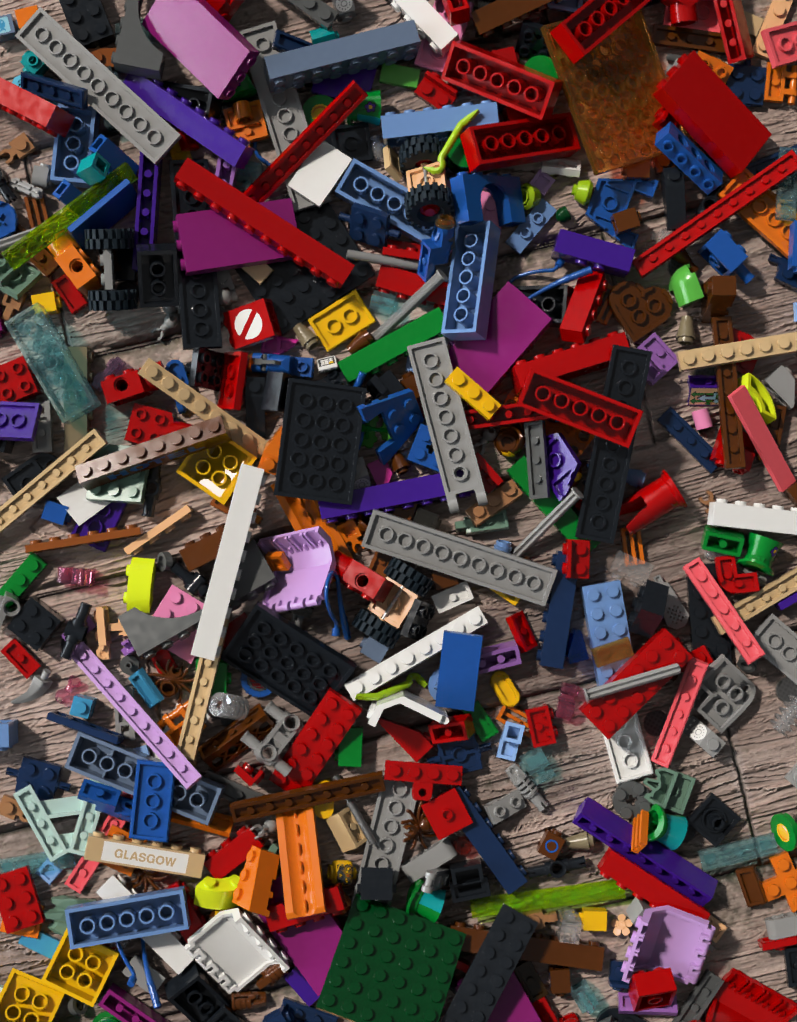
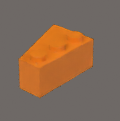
[232,845,280,917]

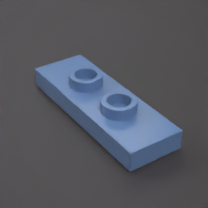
[505,198,557,255]

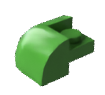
[668,264,704,308]

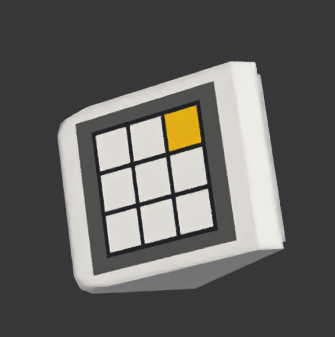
[317,356,338,374]

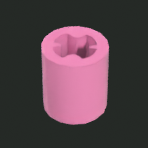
[691,408,713,431]

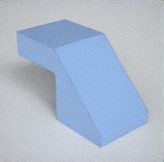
[496,721,525,761]

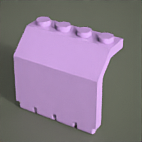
[257,526,337,613]
[621,905,716,985]

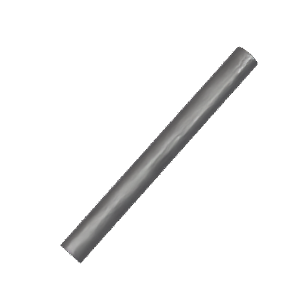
[332,774,377,846]

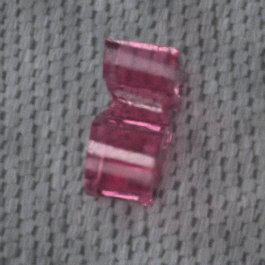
[57,567,96,587]
[555,681,580,721]

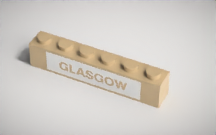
[84,831,205,878]

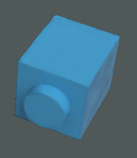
[69,694,97,719]

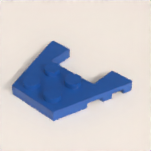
[585,178,659,249]
[357,388,424,465]

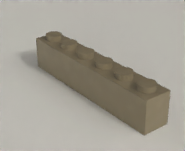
[64,347,94,462]

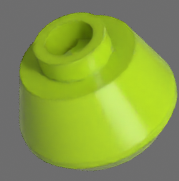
[571,180,594,206]
[521,183,541,210]

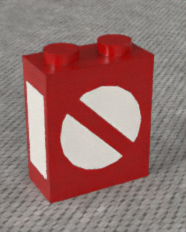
[223,298,282,350]

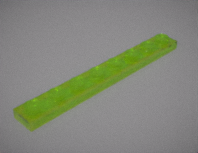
[1,162,137,270]
[470,880,626,919]

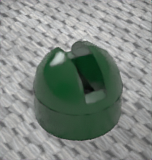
[555,206,571,223]

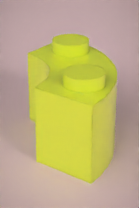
[737,372,776,425]
[123,557,156,613]
[194,874,240,910]

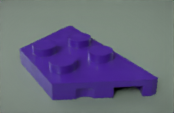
[524,433,581,501]

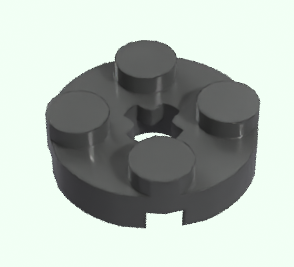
[612,780,651,820]

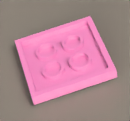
[153,584,204,664]

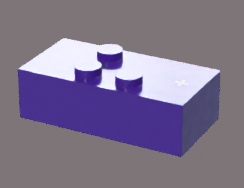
[551,229,636,278]

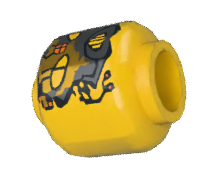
[327,860,357,886]

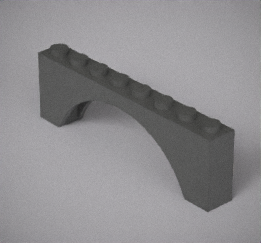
[111,0,165,80]
[118,539,278,660]

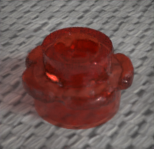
[453,836,472,855]

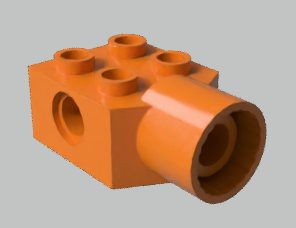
[45,229,102,298]

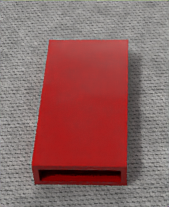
[653,50,772,178]

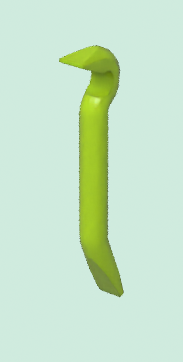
[423,109,480,175]
[355,673,428,701]

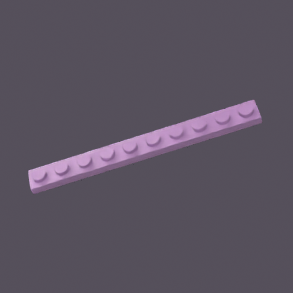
[72,642,202,791]

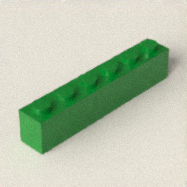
[337,307,444,384]
[506,456,601,552]

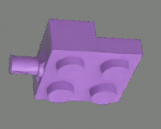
[636,332,678,386]

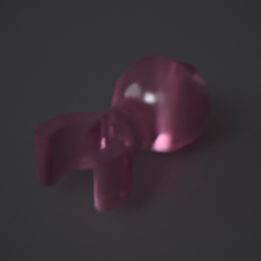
[55,675,82,704]

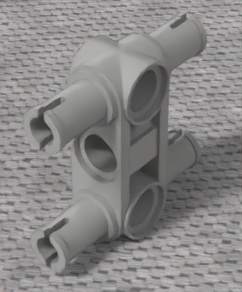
[240,701,303,777]

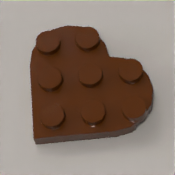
[607,281,673,343]

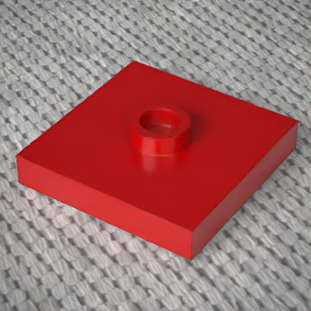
[421,787,473,840]

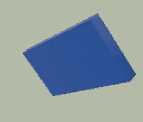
[67,178,137,250]
[435,630,483,712]
[129,759,176,842]

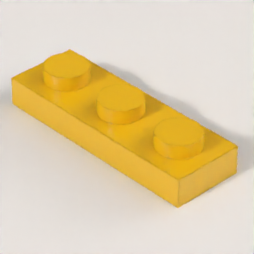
[444,366,501,420]

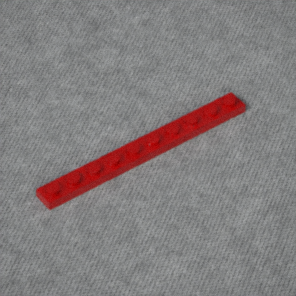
[244,80,368,203]
[632,150,797,278]

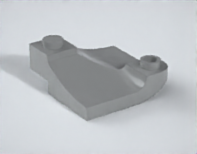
[676,654,756,734]

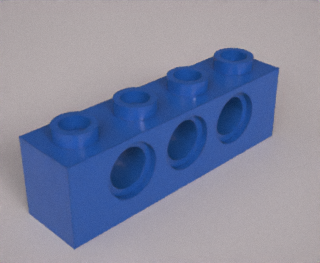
[655,121,723,195]

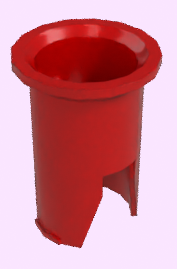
[619,469,688,537]

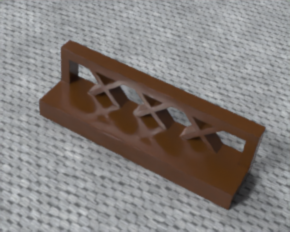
[198,703,276,772]

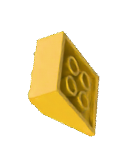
[176,440,257,505]
[41,928,120,1007]
[0,968,65,1022]

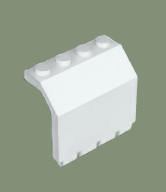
[366,690,449,727]
[184,908,290,994]

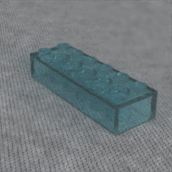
[4,302,102,425]

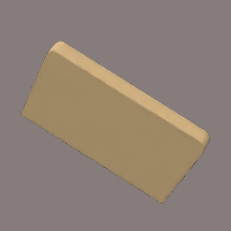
[325,806,367,853]

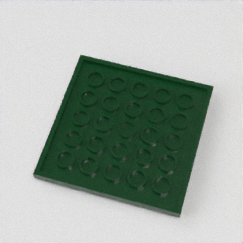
[316,894,466,1022]

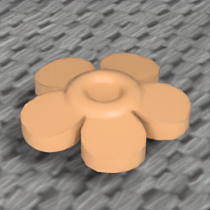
[611,914,633,936]

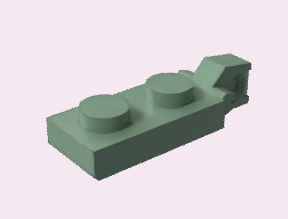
[455,509,509,535]

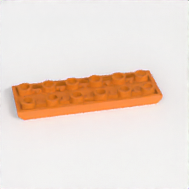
[270,483,354,584]
[275,806,327,920]

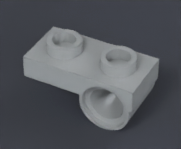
[0,591,20,628]
[483,789,527,825]

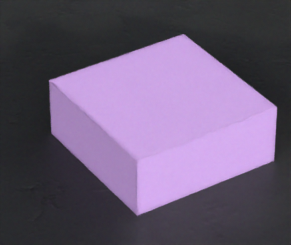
[529,169,555,197]

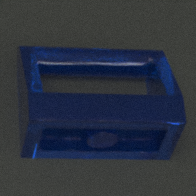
[565,628,589,664]

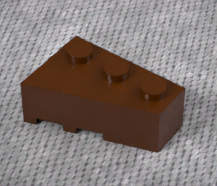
[701,276,736,323]
[179,524,246,572]

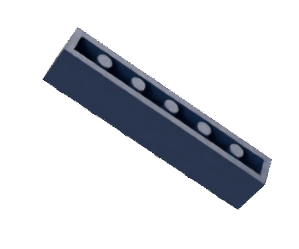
[536,551,577,669]
[455,786,528,895]

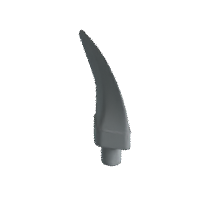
[11,668,53,704]

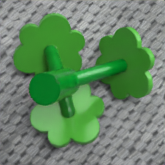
[361,416,390,448]

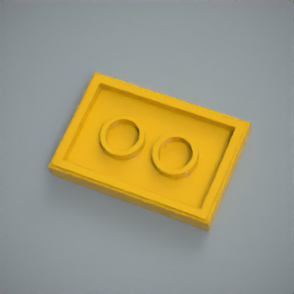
[307,289,376,352]

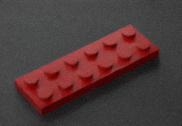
[268,688,363,791]

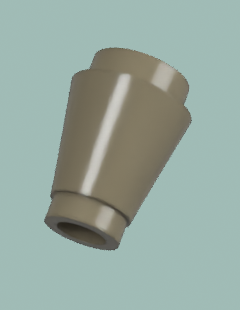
[676,316,695,345]
[293,322,320,351]
[566,831,595,850]

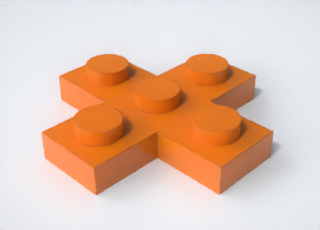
[761,851,797,913]

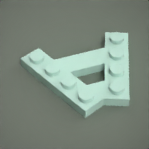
[13,778,108,862]

